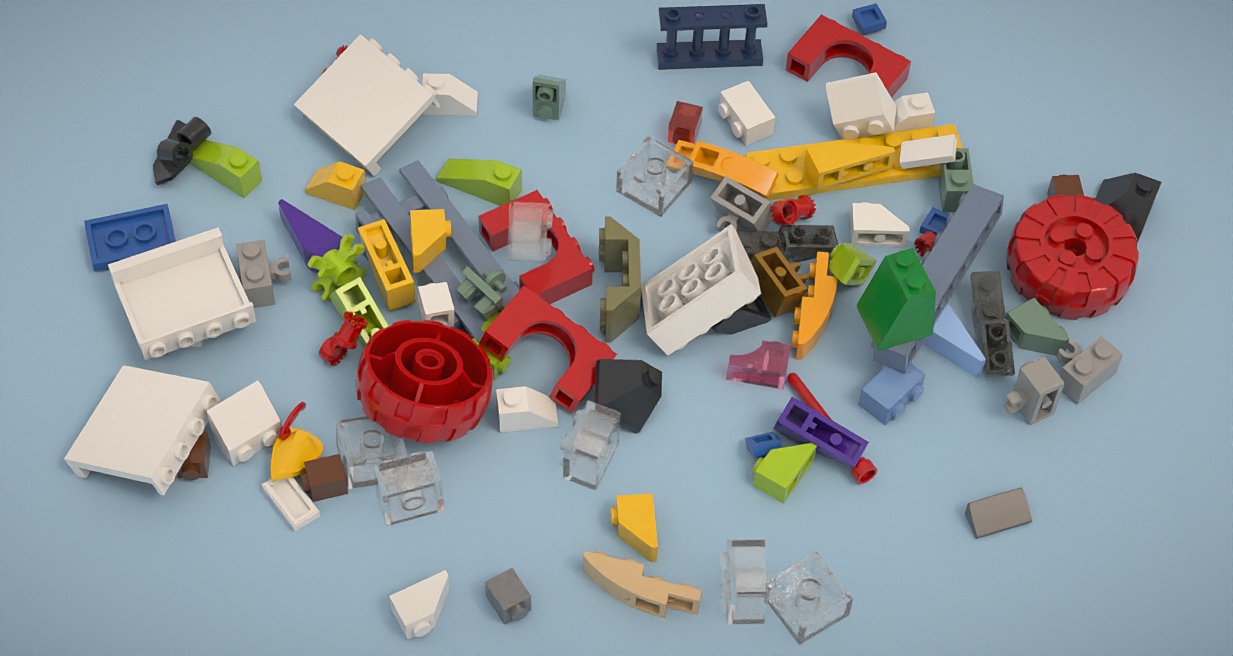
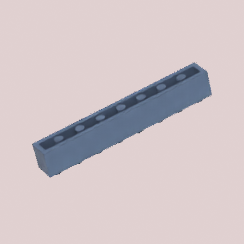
[871,184,1004,373]

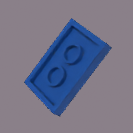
[84,204,176,271]

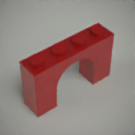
[786,14,911,98]
[479,190,595,304]
[478,286,617,414]

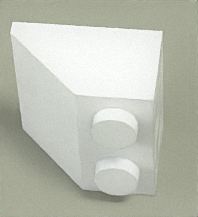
[826,73,897,140]
[206,381,281,466]

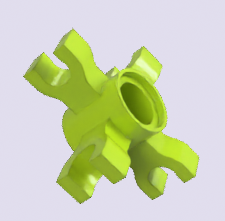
[307,234,368,301]

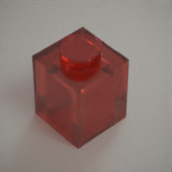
[668,101,703,144]

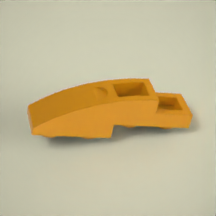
[668,140,779,198]
[791,252,838,360]

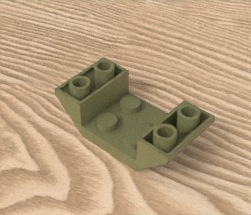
[599,216,641,343]

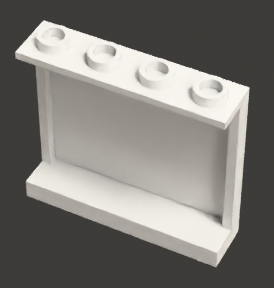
[294,34,441,177]
[108,227,256,360]
[64,365,221,496]

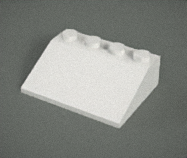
[641,224,761,355]

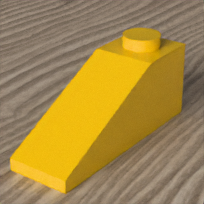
[804,141,895,190]
[358,219,416,311]

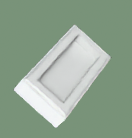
[899,134,957,169]
[261,477,320,532]

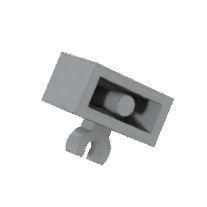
[710,176,774,237]
[236,240,291,308]
[1057,336,1123,404]
[1003,357,1065,425]

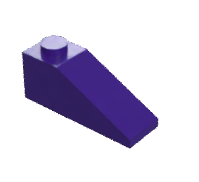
[278,199,343,273]
[773,397,869,468]

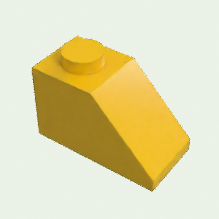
[305,161,366,210]
[410,209,451,273]
[610,494,658,562]

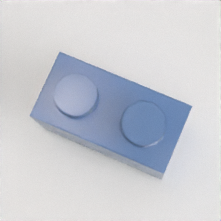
[858,364,925,425]

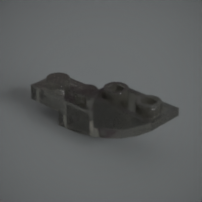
[736,225,839,264]
[970,271,1015,377]

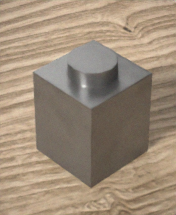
[485,568,531,625]

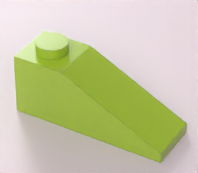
[190,140,262,198]
[436,159,522,206]
[329,277,389,347]

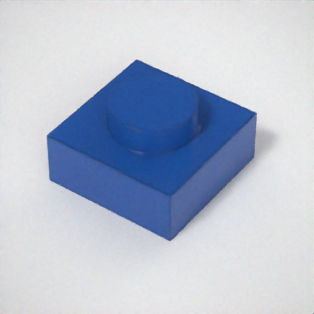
[852,3,887,35]
[919,207,949,236]
[745,431,782,458]

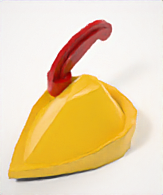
[270,402,323,481]

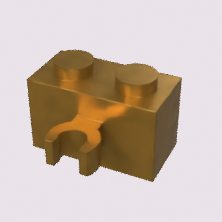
[751,247,809,317]

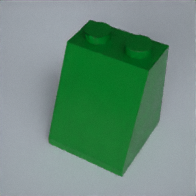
[857,248,936,351]

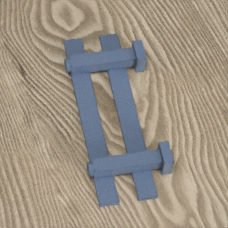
[355,160,521,341]

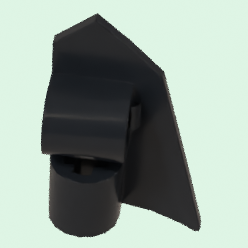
[153,117,212,185]

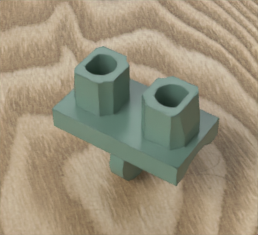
[456,266,507,319]

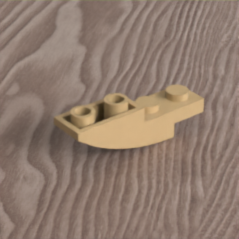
[583,551,702,618]

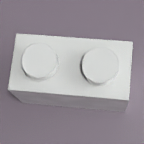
[718,81,776,146]

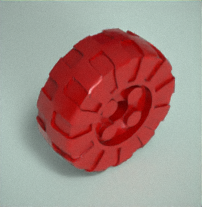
[1006,194,1139,320]
[356,320,493,444]

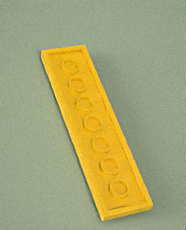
[745,124,963,200]

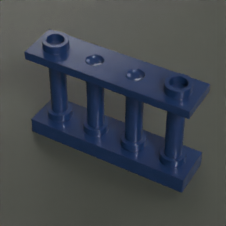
[656,4,768,70]

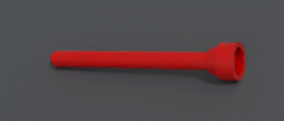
[787,373,878,484]

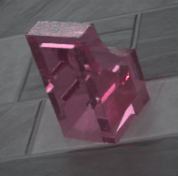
[726,340,791,390]

